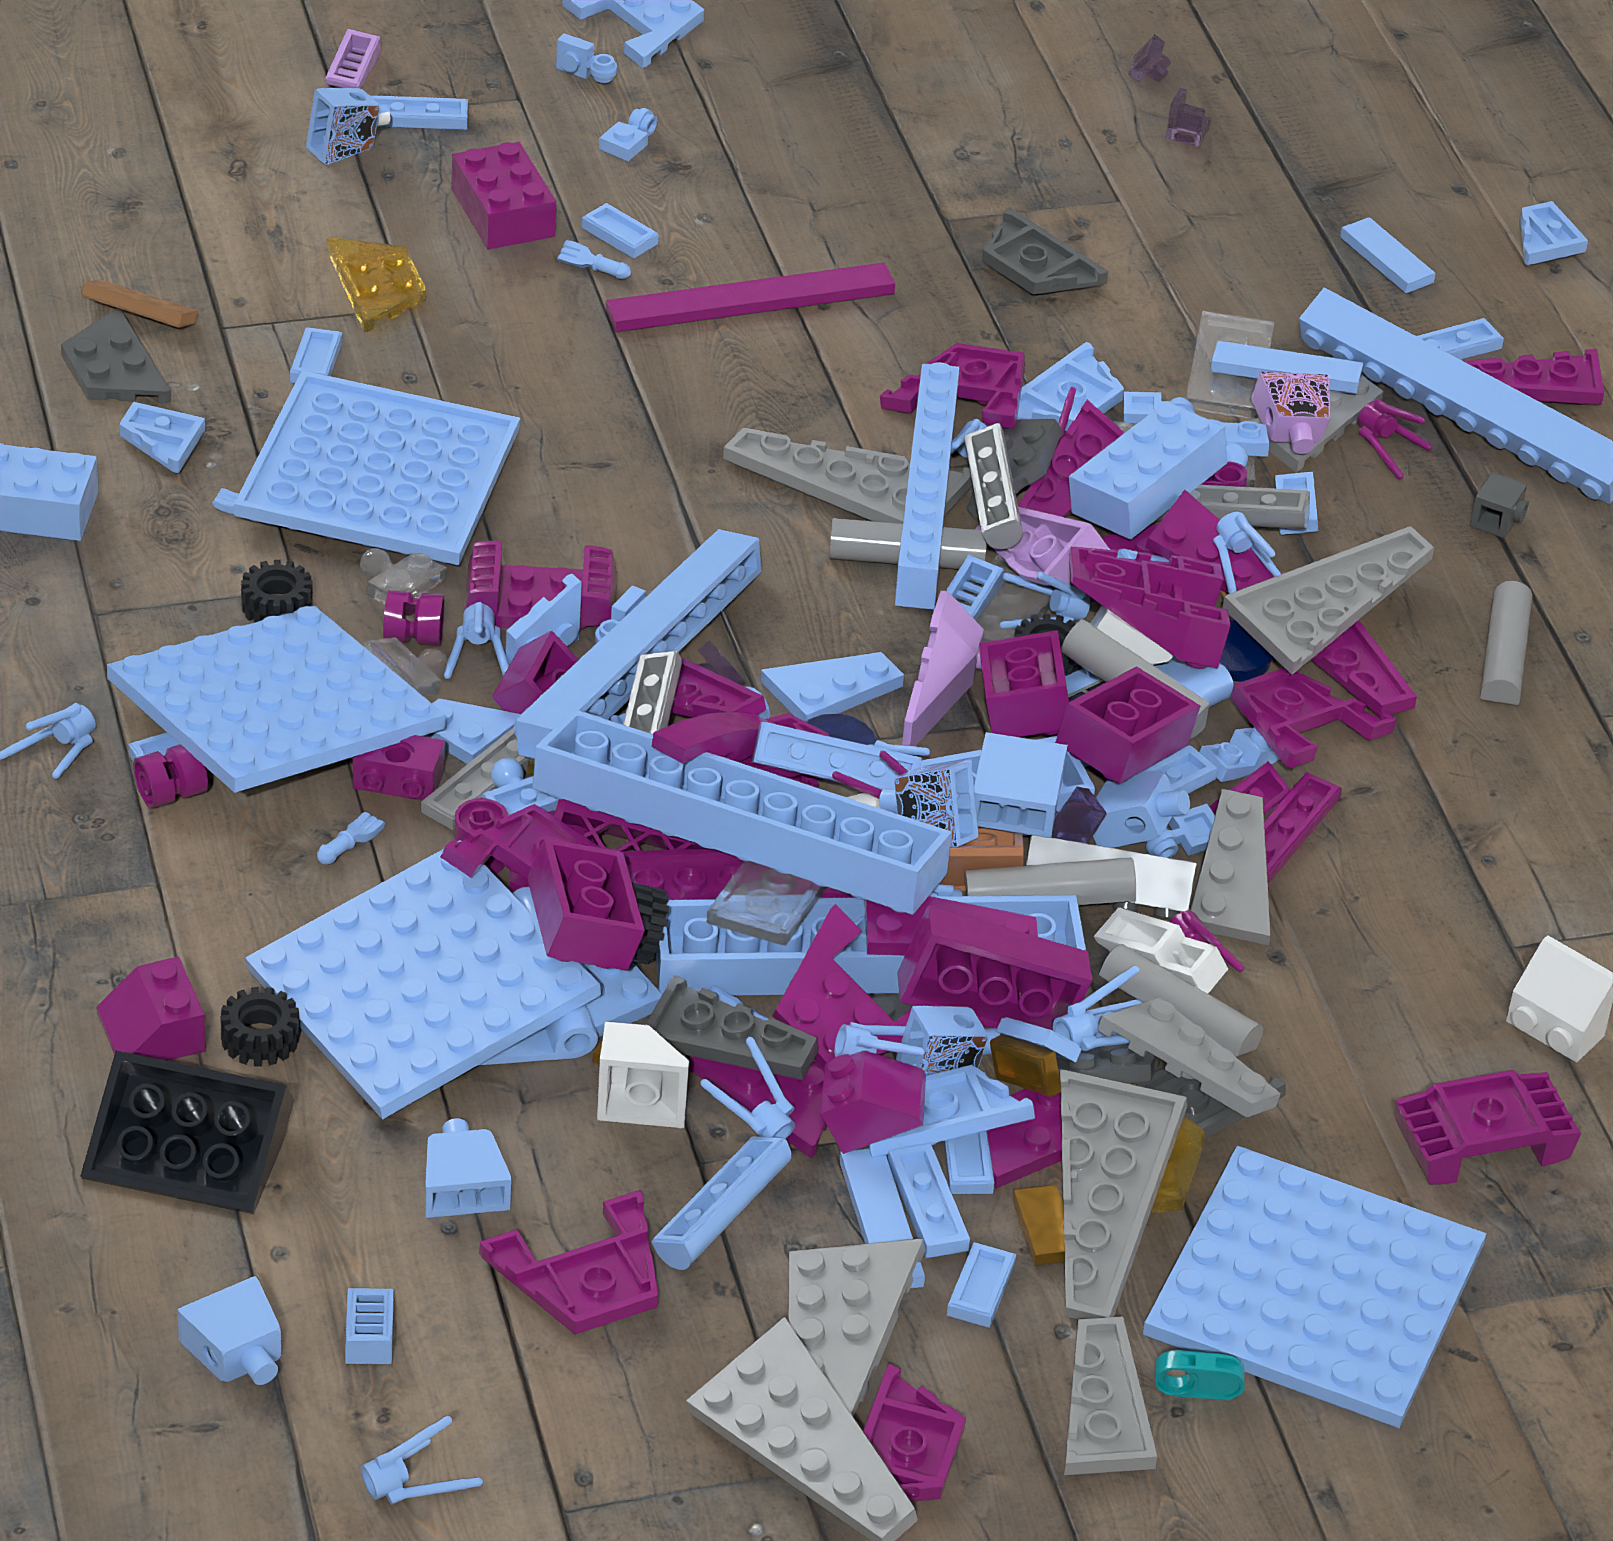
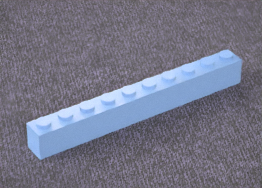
[1299,288,1613,505]
[895,362,959,609]
[514,529,762,759]

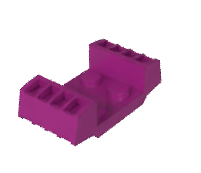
[464,541,617,631]
[1395,1070,1581,1185]

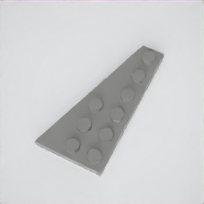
[723,428,973,524]
[1223,526,1434,675]
[1060,1069,1187,1319]
[789,1238,926,1417]
[686,1317,918,1541]

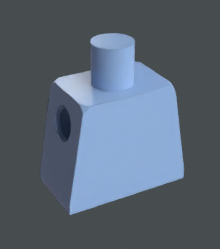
[1084,771,1190,848]
[425,1118,511,1218]
[177,1276,281,1385]

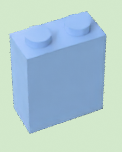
[974,732,1067,838]

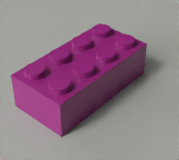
[897,905,1092,1031]

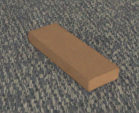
[81,279,198,327]

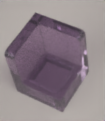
[1166,87,1211,147]
[1051,786,1107,844]

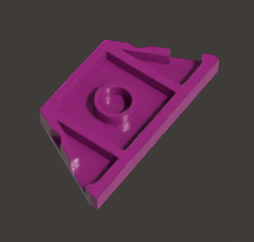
[690,1056,827,1158]
[986,1089,1062,1189]
[863,1364,966,1502]

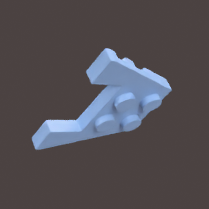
[562,0,704,68]

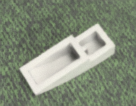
[1094,907,1228,994]

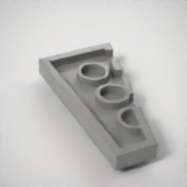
[1252,375,1383,473]
[1191,789,1270,946]
[1097,997,1281,1117]
[1064,1316,1158,1475]

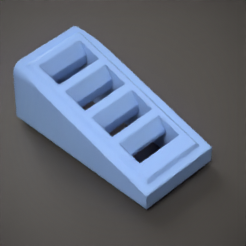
[933,554,1003,620]
[345,1288,394,1364]

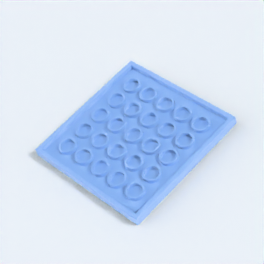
[234,370,520,565]
[107,606,446,793]
[245,840,601,1120]
[1143,1145,1487,1429]

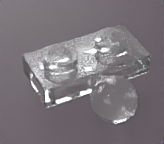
[360,548,447,605]
[363,637,447,696]

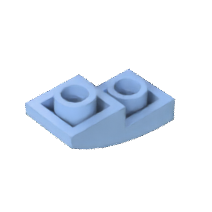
[1199,727,1280,782]

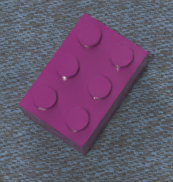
[451,142,556,250]
[979,630,1069,738]
[1055,666,1201,784]
[527,838,645,971]

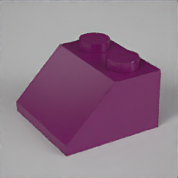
[492,630,579,714]
[96,956,206,1061]
[820,1050,926,1154]

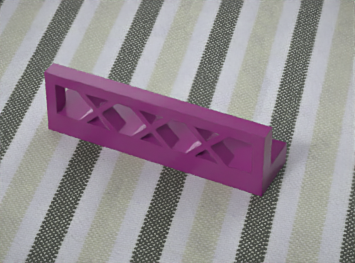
[554,799,708,851]

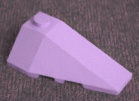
[975,507,1110,585]
[902,590,984,746]

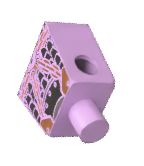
[1251,371,1330,454]

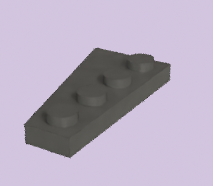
[645,975,819,1080]

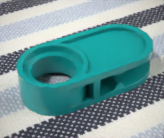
[1155,1350,1245,1400]

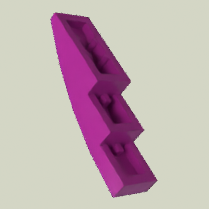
[651,712,773,764]

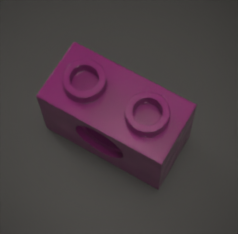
[353,735,445,801]

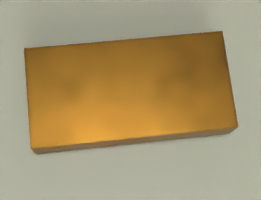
[990,1034,1061,1097]
[1013,1185,1065,1266]

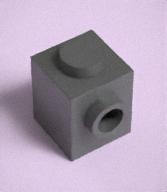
[1470,472,1529,538]

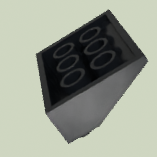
[80,1050,294,1214]

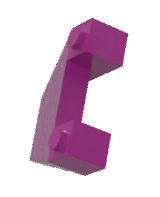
[1069,546,1230,669]

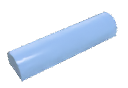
[651,1136,791,1270]

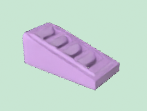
[325,29,381,88]

